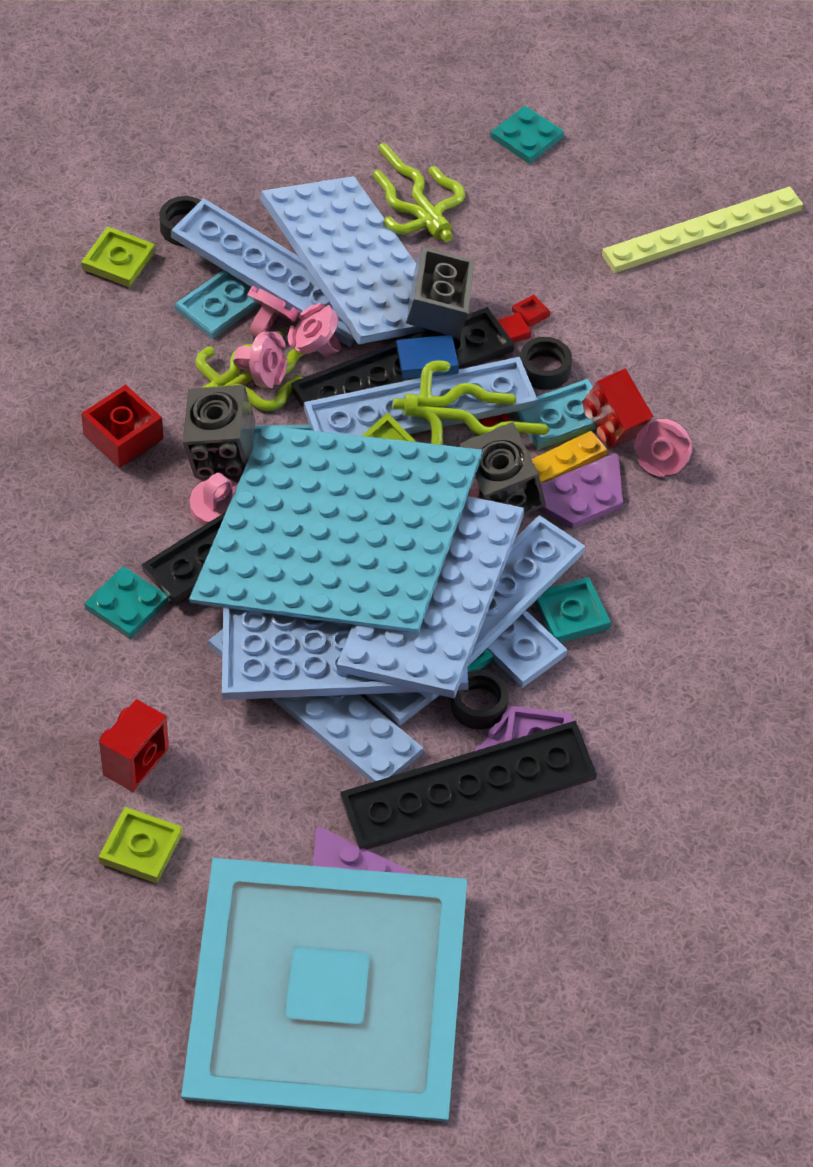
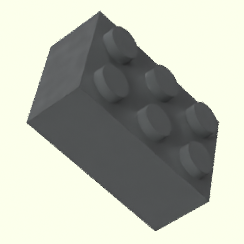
[406,246,475,338]

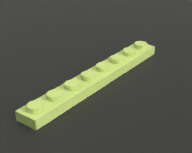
[602,187,803,273]

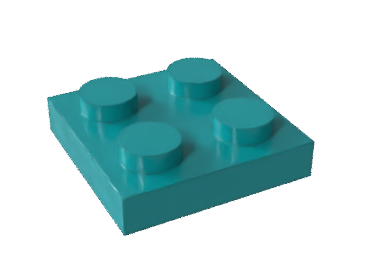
[490,105,564,164]
[84,566,169,639]
[535,577,611,643]

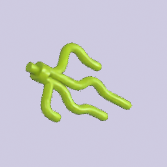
[373,143,465,242]
[195,331,304,412]
[392,360,549,445]

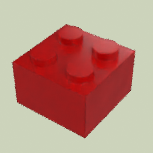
[582,368,654,449]
[81,384,164,468]
[99,699,169,792]

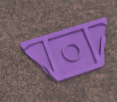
[541,453,623,529]
[475,706,592,761]
[313,826,417,875]

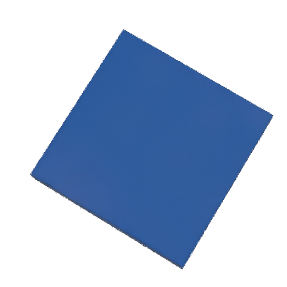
[397,335,459,379]

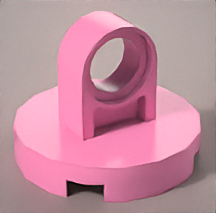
[247,286,300,337]
[287,303,341,358]
[233,332,287,388]
[634,419,692,477]
[189,473,238,526]

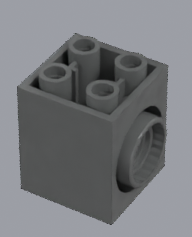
[183,385,256,478]
[460,422,546,515]

